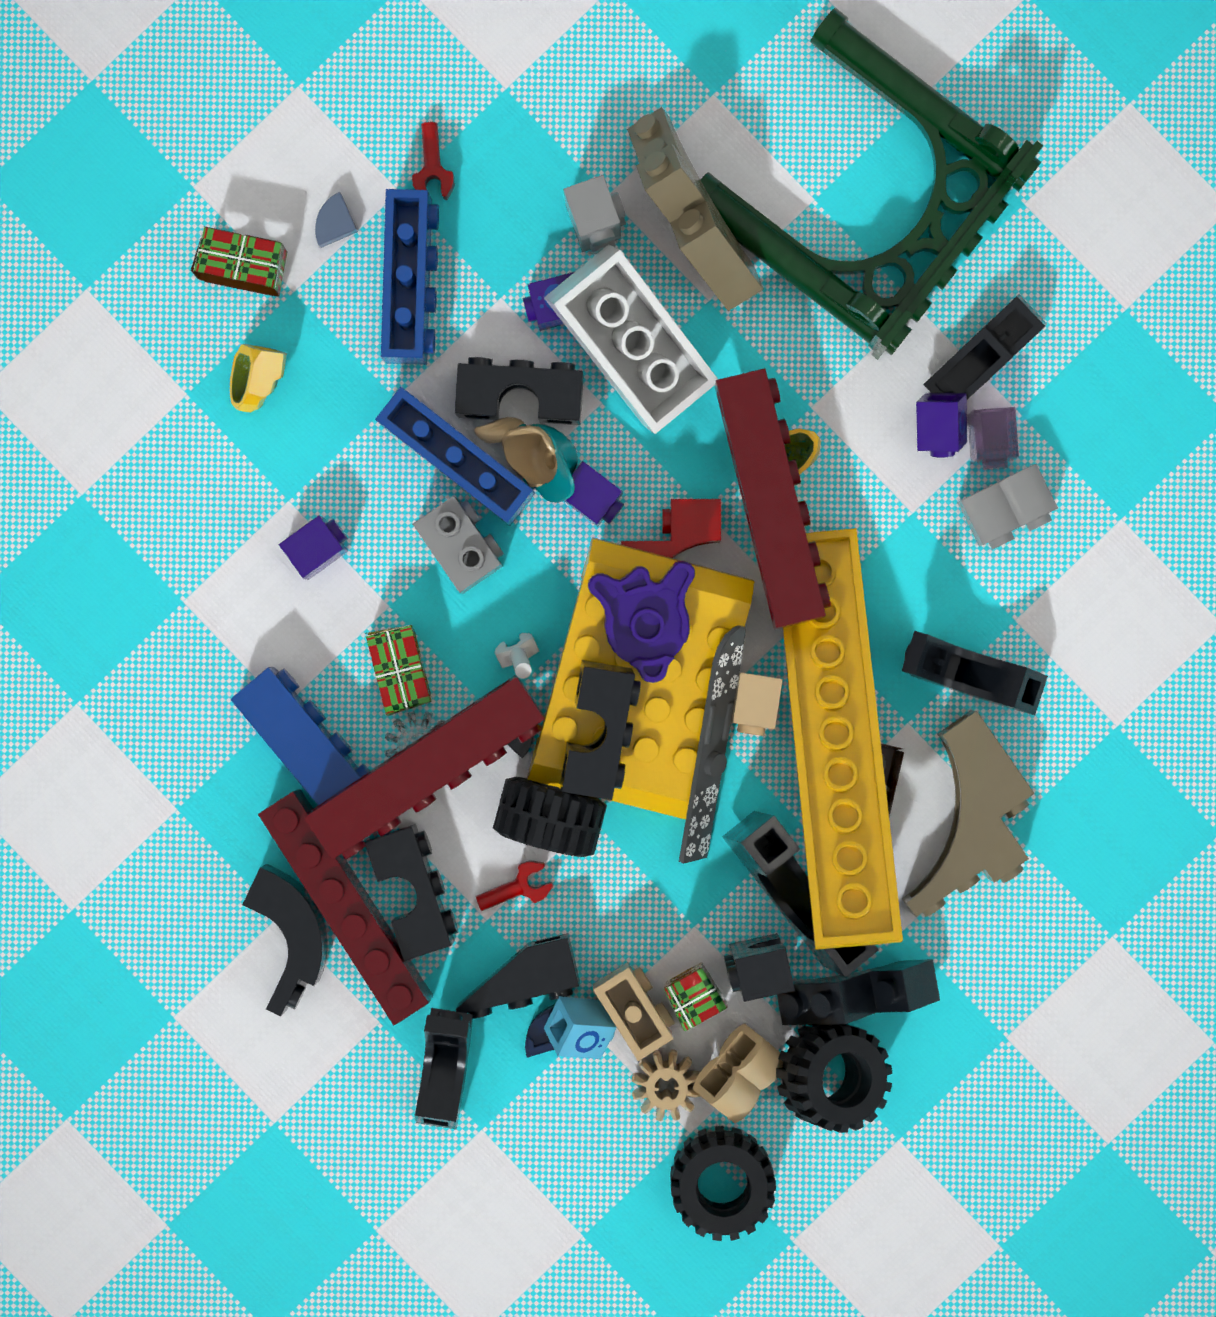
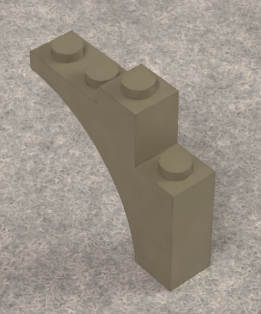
[627,107,764,311]
[902,710,1035,917]

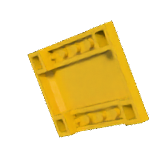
[527,537,755,820]

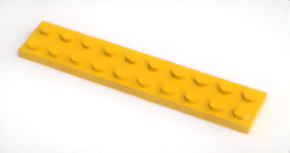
[783,528,903,950]

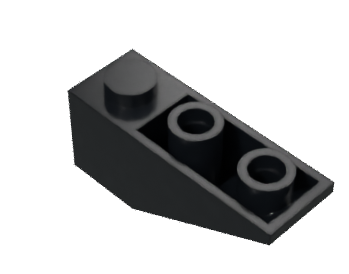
[456,933,580,1019]

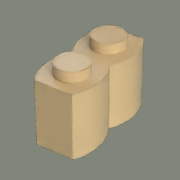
[693,1024,783,1123]

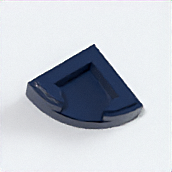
[525,1004,555,1058]

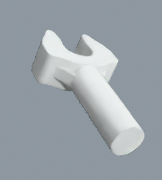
[495,633,539,679]

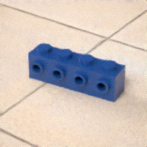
[381,189,439,365]

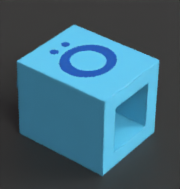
[544,996,617,1059]

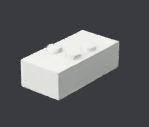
[544,244,718,434]

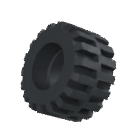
[493,777,607,857]
[776,1024,892,1133]
[670,1126,776,1241]

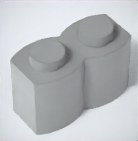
[957,464,1058,550]

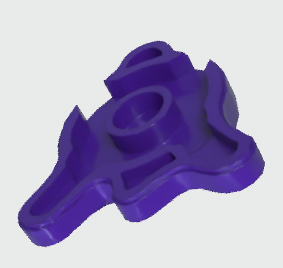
[588,561,695,683]

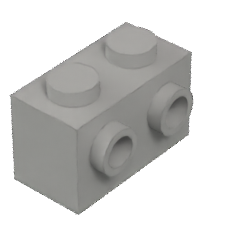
[563,175,626,254]
[413,496,504,594]

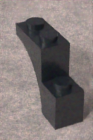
[777,959,940,1025]

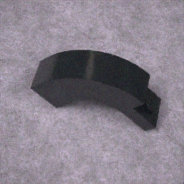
[902,631,1048,716]
[242,864,328,1017]
[415,1008,473,1130]

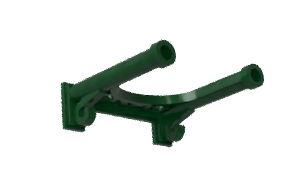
[700,8,1043,360]

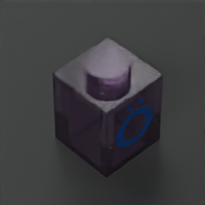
[967,407,1019,470]

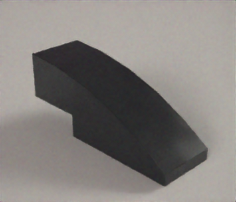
[923,294,1047,400]

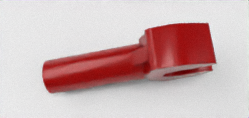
[412,122,455,200]
[476,861,553,911]

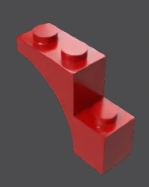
[621,499,721,558]

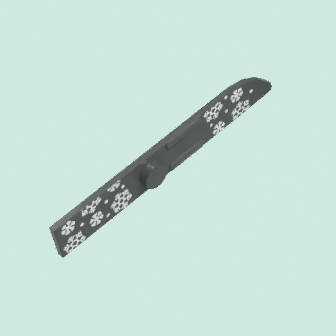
[679,625,746,864]

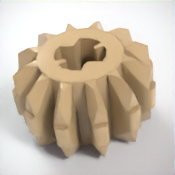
[632,1049,700,1121]

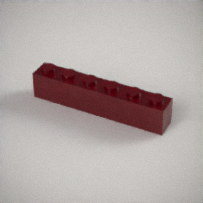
[715,368,831,630]
[304,675,545,860]
[258,789,433,1026]

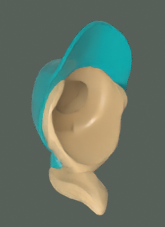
[474,417,578,503]

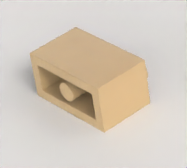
[731,673,783,736]

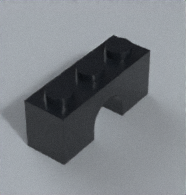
[455,357,584,425]
[560,660,641,800]
[365,824,458,961]
[724,933,795,1002]

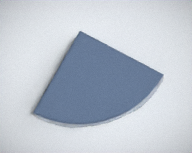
[315,192,358,248]

